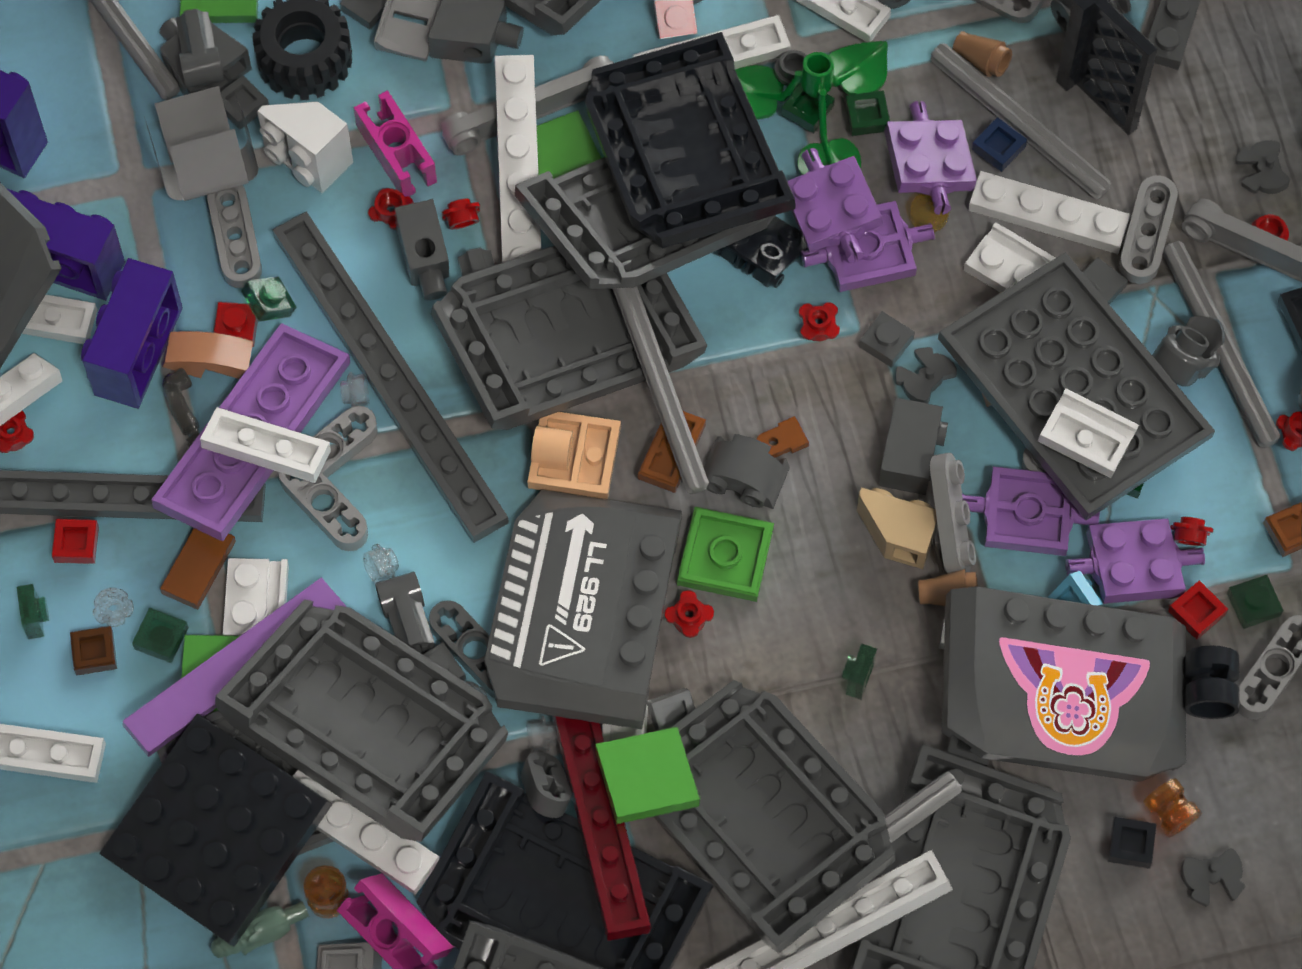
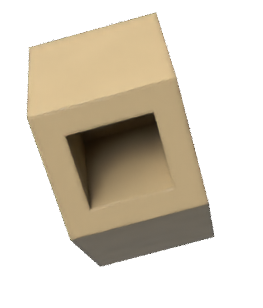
[857,487,937,569]

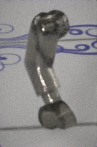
[162,368,200,448]

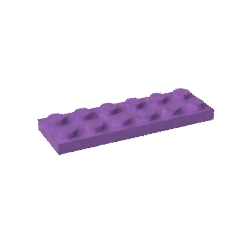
[151,323,350,542]

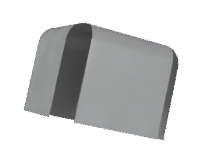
[145,86,258,201]

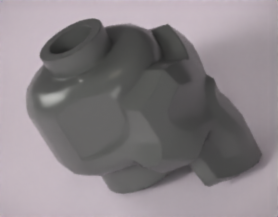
[1152,316,1225,386]

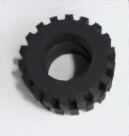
[252,0,352,100]

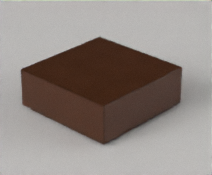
[70,626,117,676]

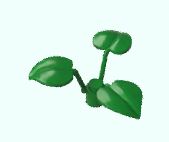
[735,41,888,176]

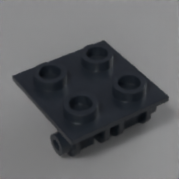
[715,216,808,288]

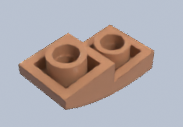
[162,331,253,379]

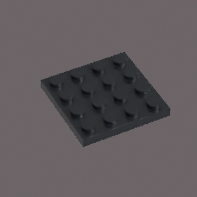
[99,714,333,947]

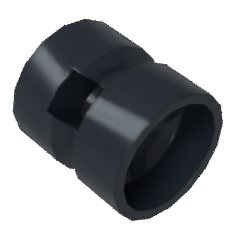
[1185,645,1240,719]

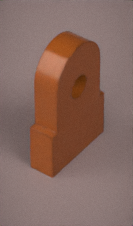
[757,416,809,458]

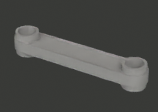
[441,55,613,155]
[1181,199,1302,282]

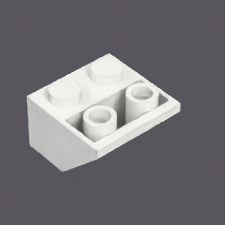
[257,102,353,193]

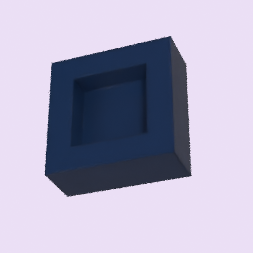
[972,117,1028,172]

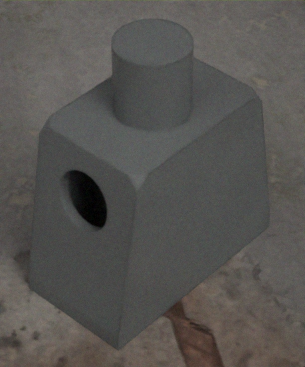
[428,0,524,64]
[159,18,252,95]
[394,199,449,300]

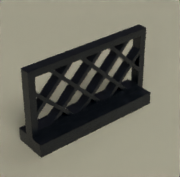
[1056,0,1158,135]

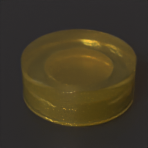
[909,193,949,232]

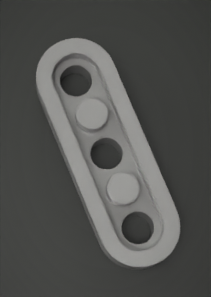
[1119,175,1178,284]
[207,185,262,288]
[930,453,976,573]

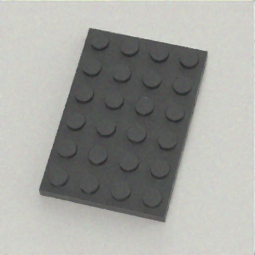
[938,252,1215,520]

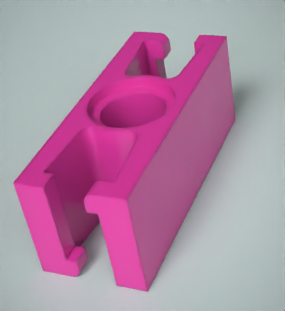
[354,90,437,196]
[337,873,454,969]

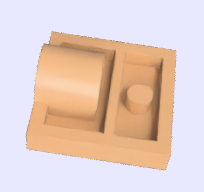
[527,412,621,499]

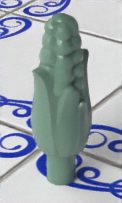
[211,901,309,958]

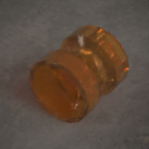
[1143,778,1202,837]
[303,865,350,919]

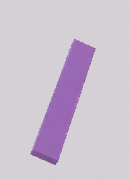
[122,577,346,757]

